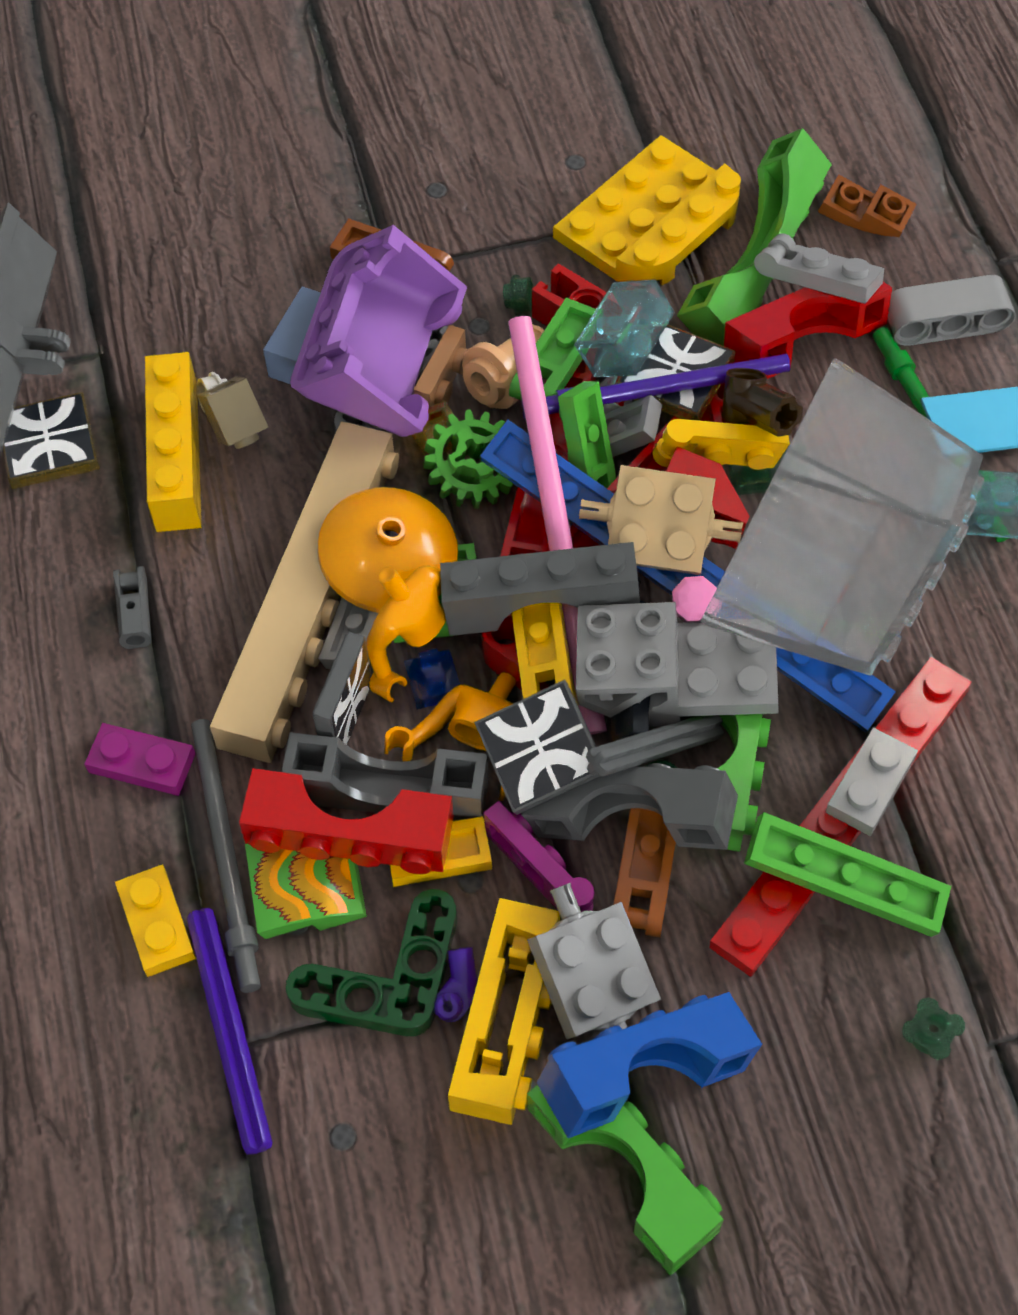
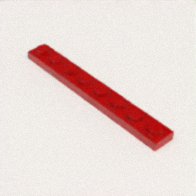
[709,657,972,977]

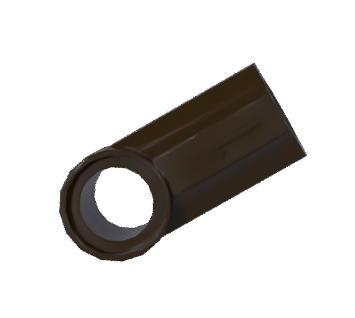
[721,368,803,437]

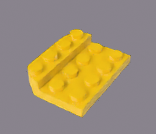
[553,135,741,287]

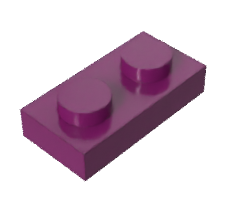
[84,723,196,796]

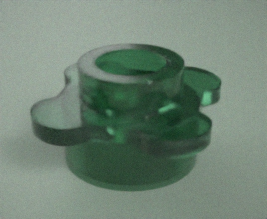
[902,998,965,1060]

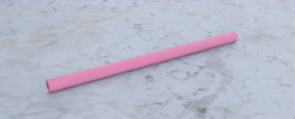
[508,316,607,735]

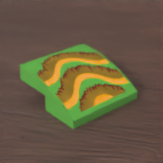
[245,844,367,939]

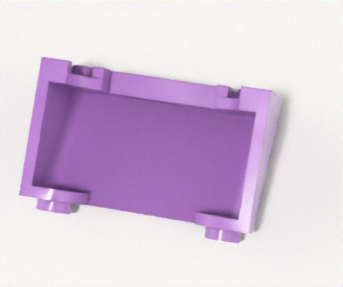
[290,225,467,437]

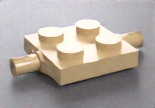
[579,465,743,575]

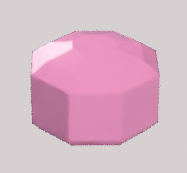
[672,576,718,622]

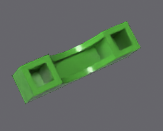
[711,714,771,852]
[527,1085,724,1276]

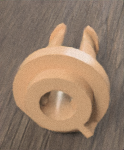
[462,324,544,409]

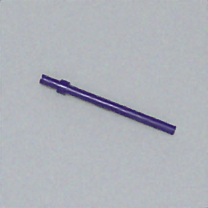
[521,354,790,419]

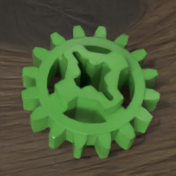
[423,410,513,509]

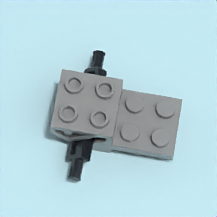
[576,577,779,767]

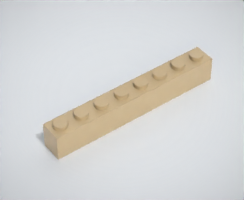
[210,421,399,763]

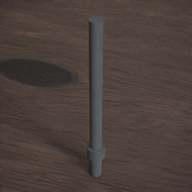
[191,719,261,993]

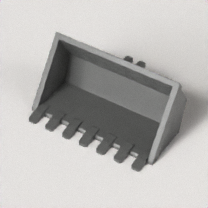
[0,202,71,459]

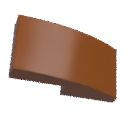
[818,174,917,237]

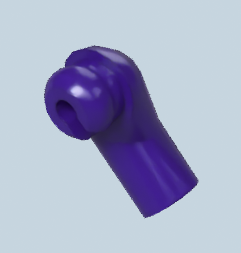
[434,947,478,1022]

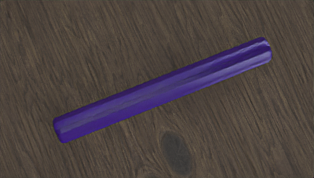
[187,908,273,1155]

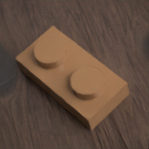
[413,325,468,421]

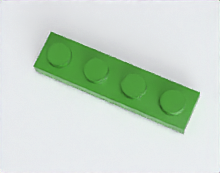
[744,812,951,937]

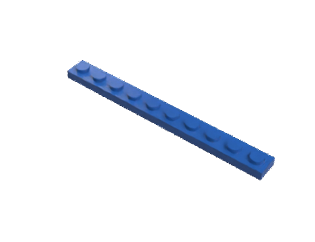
[480,420,896,733]

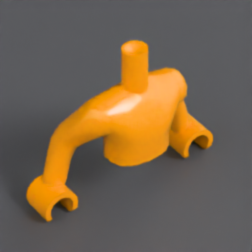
[366,566,446,703]
[384,672,516,801]

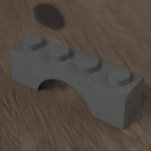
[440,542,640,636]
[282,732,489,821]
[521,763,738,850]

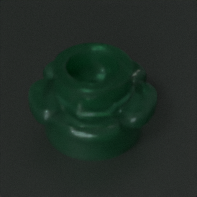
[503,275,535,317]

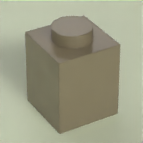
[197,376,268,449]

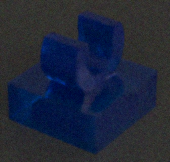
[404,648,460,710]

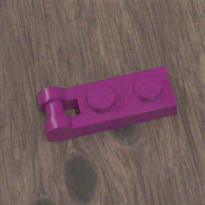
[483,801,594,912]

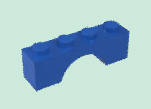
[536,992,762,1138]

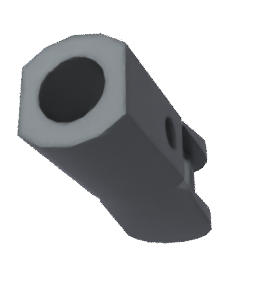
[113,566,151,649]

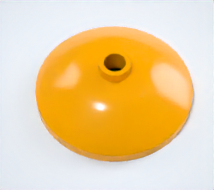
[318,487,458,613]

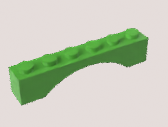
[677,128,832,347]

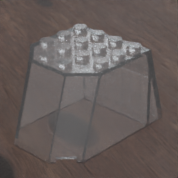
[700,358,985,676]

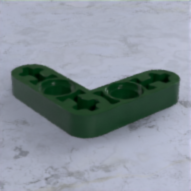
[286,889,457,1037]

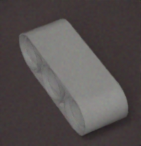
[888,275,1016,346]

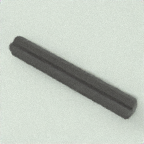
[586,715,724,777]

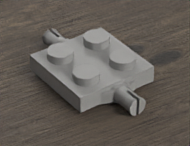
[527,883,661,1039]

